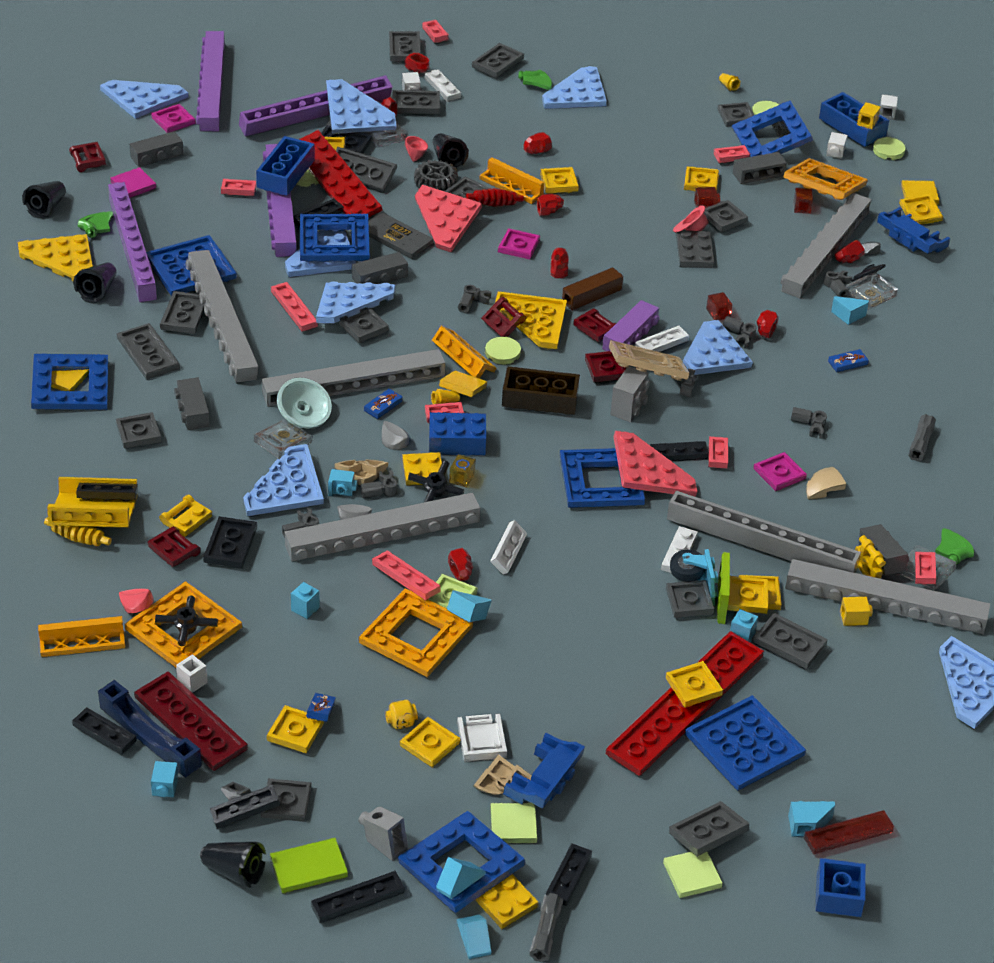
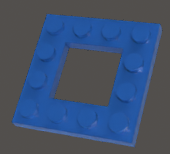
[732,100,813,157]
[300,214,370,262]
[31,353,108,410]
[560,448,645,508]
[398,811,526,913]

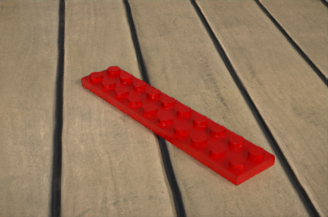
[606,631,764,776]

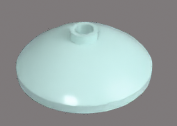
[277,378,332,429]

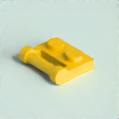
[159,494,212,537]

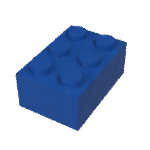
[429,412,486,455]

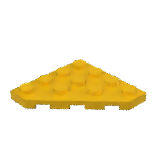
[18,234,93,281]
[495,291,567,349]

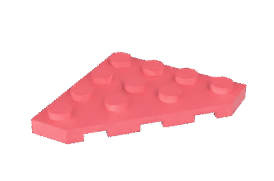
[415,185,482,252]
[613,431,697,497]

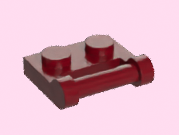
[69,142,106,172]
[481,297,526,337]
[573,308,616,342]
[148,526,201,567]

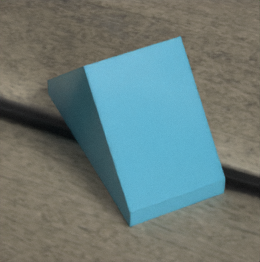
[831,296,869,325]
[447,590,492,622]
[436,857,486,899]
[457,915,491,959]

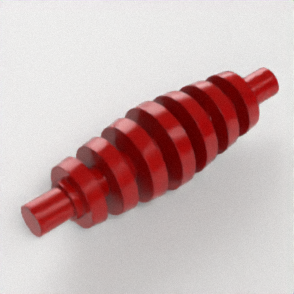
[466,188,524,207]

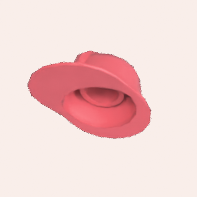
[673,206,708,232]

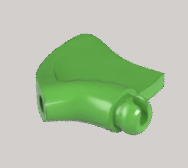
[519,70,552,90]
[78,211,113,238]
[935,528,974,566]

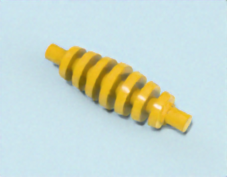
[44,517,112,546]

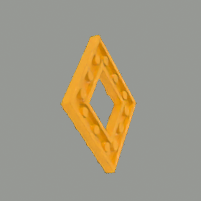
[783,158,868,200]
[124,581,242,668]
[359,588,473,677]

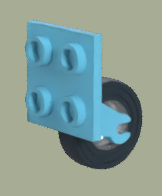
[670,549,718,606]

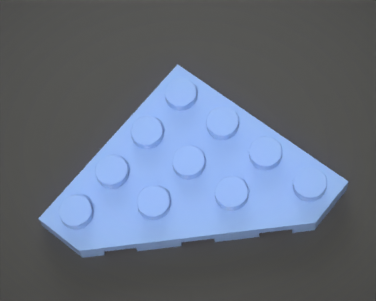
[542,66,607,109]
[326,79,396,134]
[100,80,188,119]
[285,230,356,277]
[316,281,396,323]
[683,320,753,375]
[243,444,324,516]
[939,636,994,729]

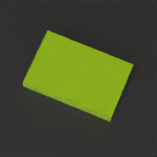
[717,552,730,624]
[270,838,348,893]

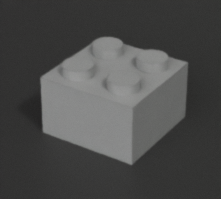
[611,367,650,422]

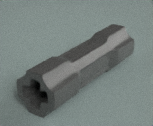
[908,414,936,462]
[529,893,563,962]

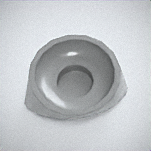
[382,421,410,450]
[337,504,372,520]

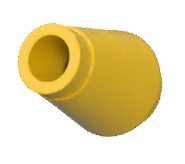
[719,73,741,91]
[431,389,460,404]

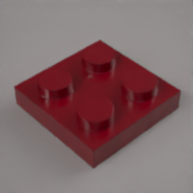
[585,351,626,382]

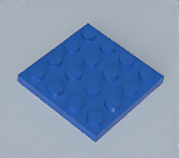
[146,235,237,296]
[685,695,806,791]

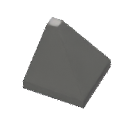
[861,241,881,256]
[221,782,251,801]

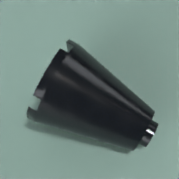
[432,133,469,169]
[22,181,66,218]
[73,262,117,303]
[200,841,266,888]

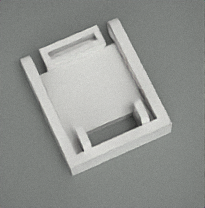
[457,714,507,762]

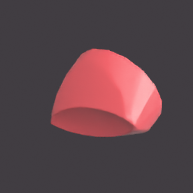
[405,136,428,162]
[119,589,154,613]

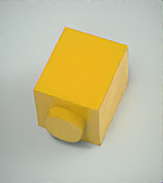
[857,102,881,129]
[840,597,873,626]

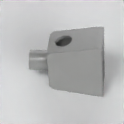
[359,807,408,861]

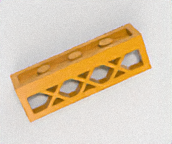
[479,157,544,204]
[432,326,497,379]
[38,616,125,657]

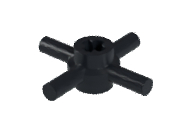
[408,461,465,503]
[155,596,218,646]

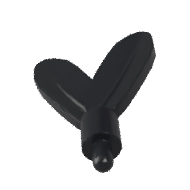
[851,264,886,282]

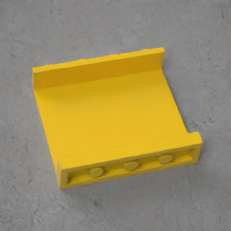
[47,477,138,527]

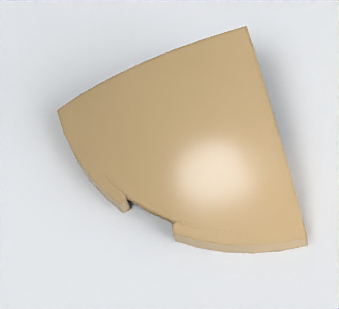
[335,459,388,485]
[806,467,846,500]
[473,754,532,795]

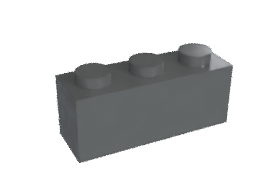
[129,131,184,167]
[733,152,787,184]
[352,252,408,284]
[174,377,210,430]
[859,524,909,575]

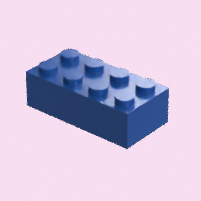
[819,92,889,147]
[256,136,315,195]

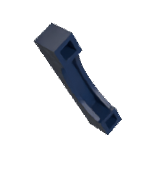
[98,680,202,778]

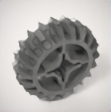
[414,160,458,191]

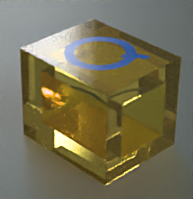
[449,454,476,487]

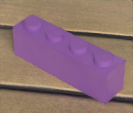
[602,300,660,351]

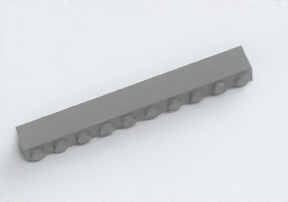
[781,193,872,298]
[186,250,258,382]
[262,349,445,407]
[667,491,861,573]
[285,493,480,562]
[785,559,990,634]

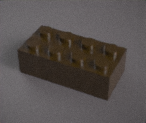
[502,366,580,415]

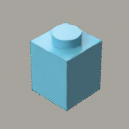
[291,582,320,619]
[730,609,758,642]
[151,761,178,797]

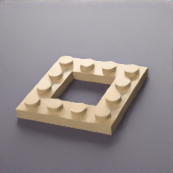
[609,340,689,381]

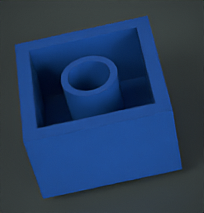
[815,858,866,917]

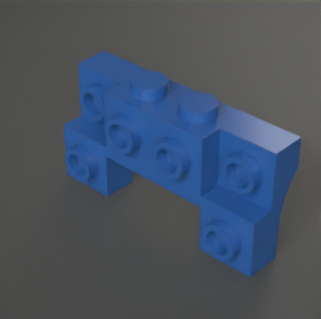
[877,207,950,254]
[503,733,585,809]

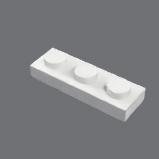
[425,70,461,102]
[635,326,689,352]
[490,520,527,575]
[661,526,698,573]

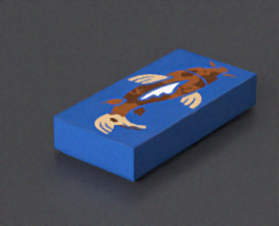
[828,349,869,372]
[364,389,403,419]
[306,693,336,722]

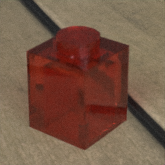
[694,187,720,208]
[793,188,813,214]
[706,292,733,320]

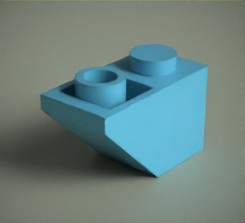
[788,801,835,837]

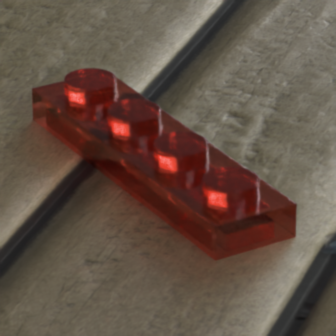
[804,810,894,854]

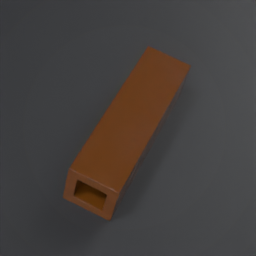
[562,267,623,311]

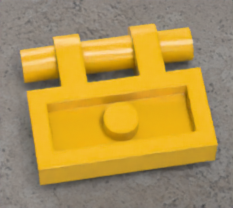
[855,535,886,579]

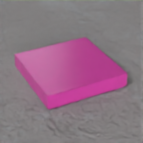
[151,104,196,133]
[110,167,156,198]
[498,229,540,259]
[753,452,807,491]

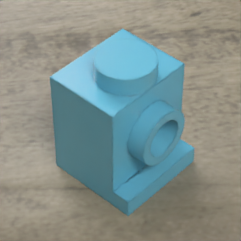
[328,469,358,496]

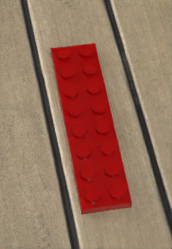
[299,130,383,218]

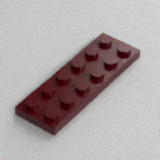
[134,671,248,771]

